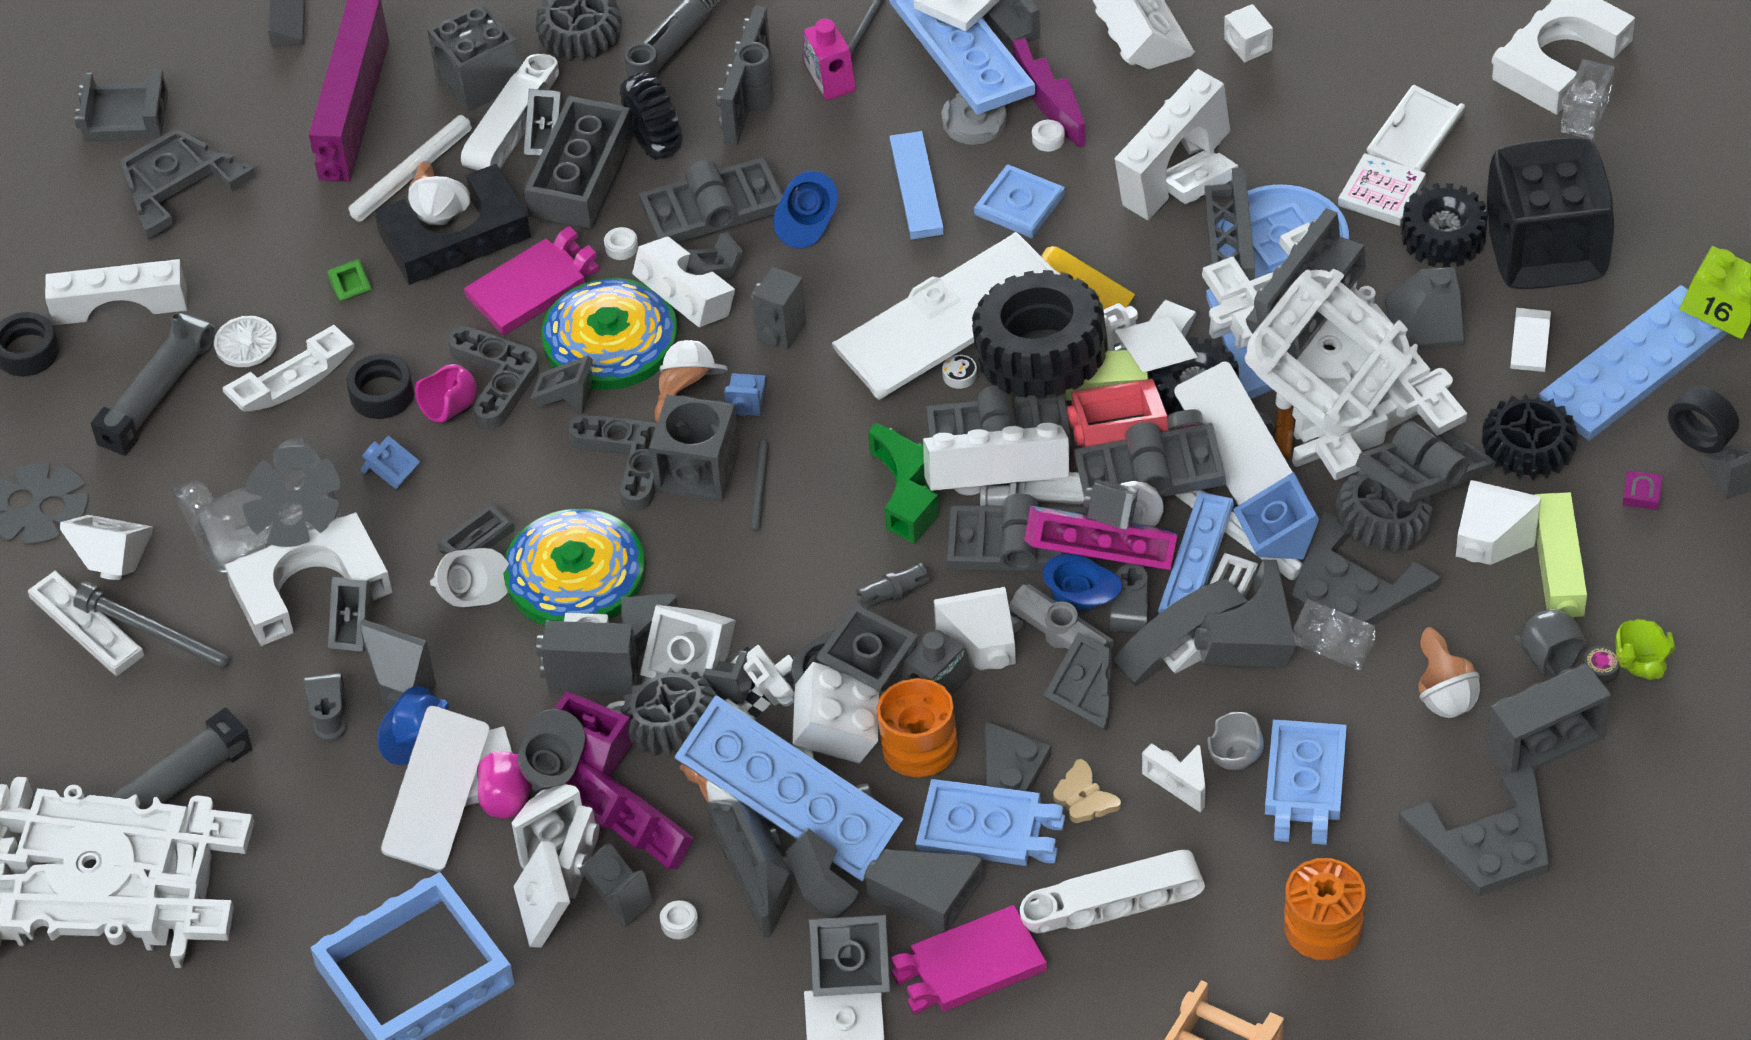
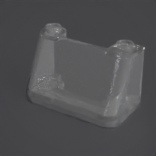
[172,436,340,572]

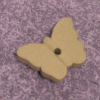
[1053,759,1121,823]

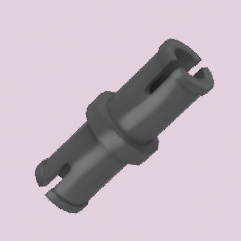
[856,562,929,610]

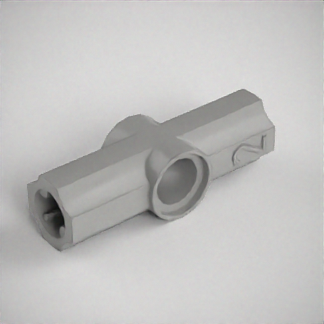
[1009,584,1114,650]

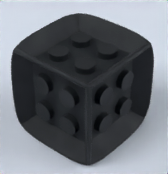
[1486,138,1614,289]

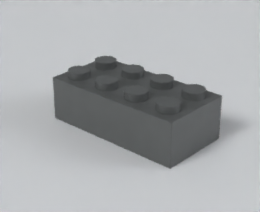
[524,96,634,229]

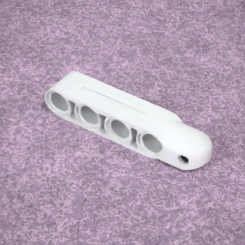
[461,54,559,171]
[1020,850,1205,933]

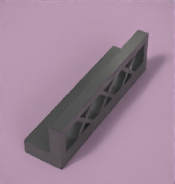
[983,0,1040,49]
[1204,168,1255,281]

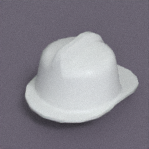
[430,548,509,607]

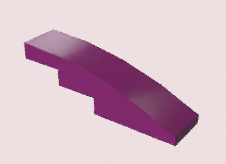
[1013,38,1085,147]
[564,759,694,870]

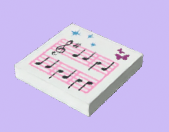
[1338,153,1426,226]

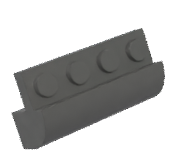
[1246,208,1366,360]

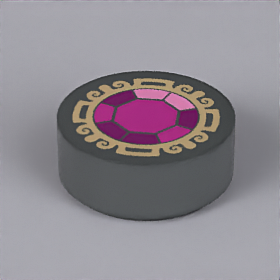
[1167,409,1203,431]
[1583,646,1620,683]

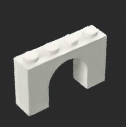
[1492,0,1635,115]
[1115,69,1230,221]
[225,512,392,646]

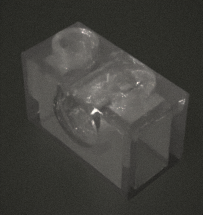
[1561,59,1615,140]
[1293,599,1375,671]

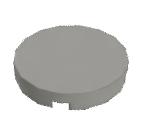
[941,93,1007,145]

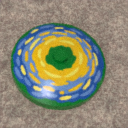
[542,278,678,390]
[503,509,645,626]

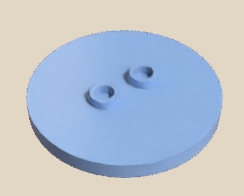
[1215,185,1349,279]

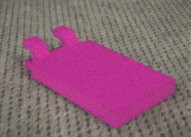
[464,226,600,336]
[891,905,1047,1015]

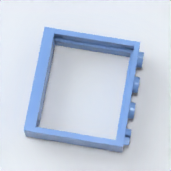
[310,872,515,1040]

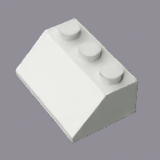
[1093,0,1195,69]

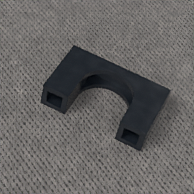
[374,164,531,285]

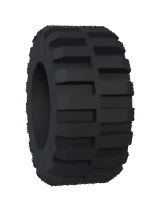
[972,270,1108,399]

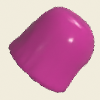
[415,364,478,423]
[477,751,533,820]

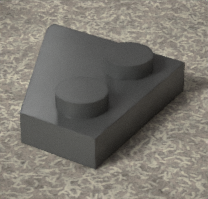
[985,722,1051,792]

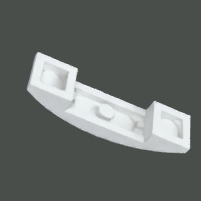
[223,325,354,411]

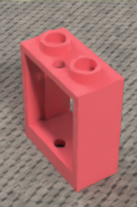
[1067,379,1168,447]

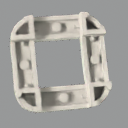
[1245,269,1413,437]

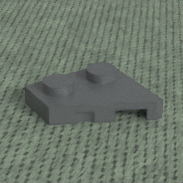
[1043,632,1112,730]

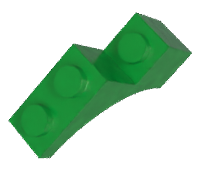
[868,423,939,544]

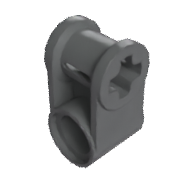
[1110,564,1149,633]
[304,671,346,742]

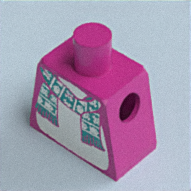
[803,19,856,101]

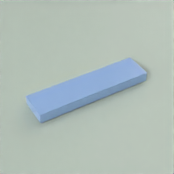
[890,131,944,240]
[1158,492,1234,614]

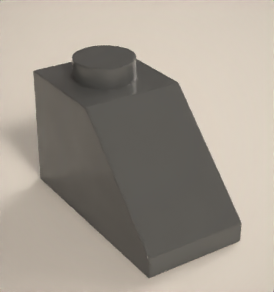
[1083,480,1139,530]

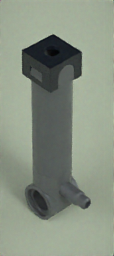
[90,312,217,456]
[104,707,252,809]

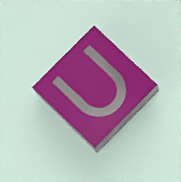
[1622,470,1663,510]

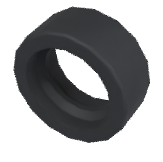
[0,312,59,377]
[346,353,414,419]
[1668,385,1739,454]

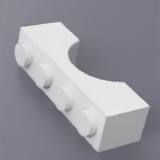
[45,259,187,326]

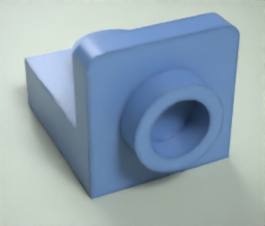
[724,373,766,416]
[360,435,420,490]

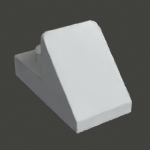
[1510,308,1551,372]
[1142,743,1205,812]

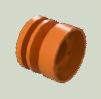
[876,678,958,778]
[1284,858,1365,960]

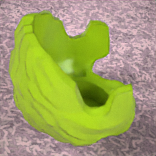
[1615,619,1675,680]

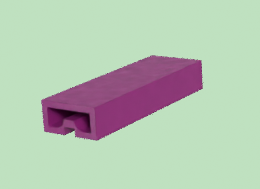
[309,0,389,182]

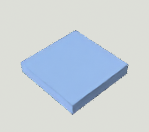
[974,164,1065,238]

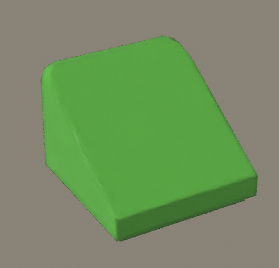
[327,259,372,302]

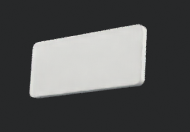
[1174,362,1292,506]
[381,706,489,872]

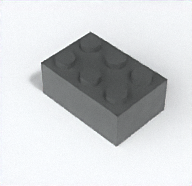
[1486,663,1611,775]

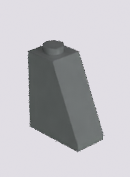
[864,849,983,933]

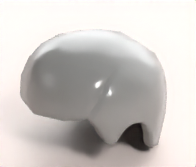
[1208,712,1264,770]

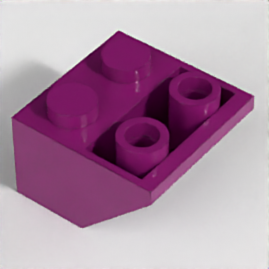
[554,691,632,777]

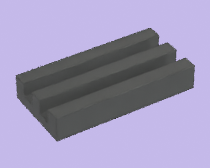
[437,503,515,554]

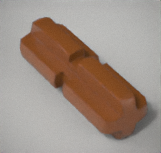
[1274,406,1295,460]

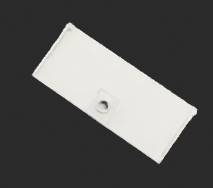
[832,232,1060,400]

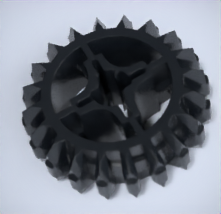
[620,71,682,160]
[1482,393,1578,481]

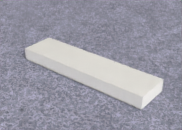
[28,570,144,677]

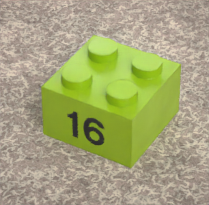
[1679,246,1751,339]

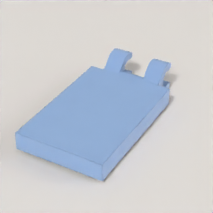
[1265,719,1347,845]
[916,779,1065,866]

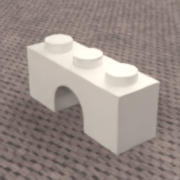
[632,236,735,327]

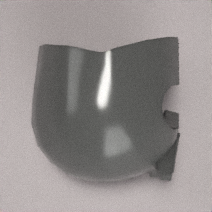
[1513,609,1587,677]

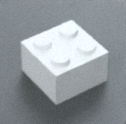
[792,662,879,764]

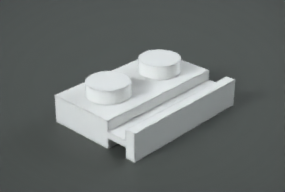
[1166,150,1238,204]
[558,805,599,899]

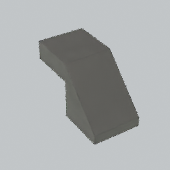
[786,828,859,918]

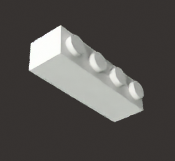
[923,423,1069,491]

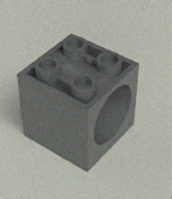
[427,2,520,112]
[649,394,740,502]

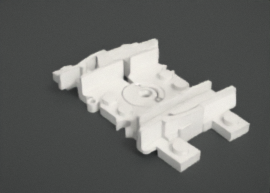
[1202,222,1467,480]
[0,777,254,968]

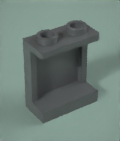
[74,69,168,141]

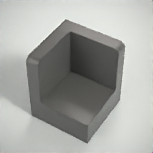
[703,651,753,704]

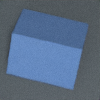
[1233,472,1319,559]

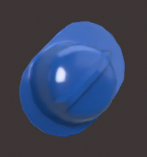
[773,171,838,249]
[1042,553,1122,611]
[377,686,449,766]

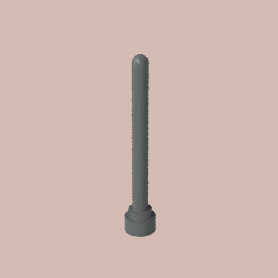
[73,581,229,668]

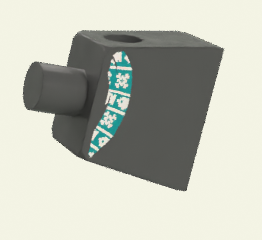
[902,630,972,696]

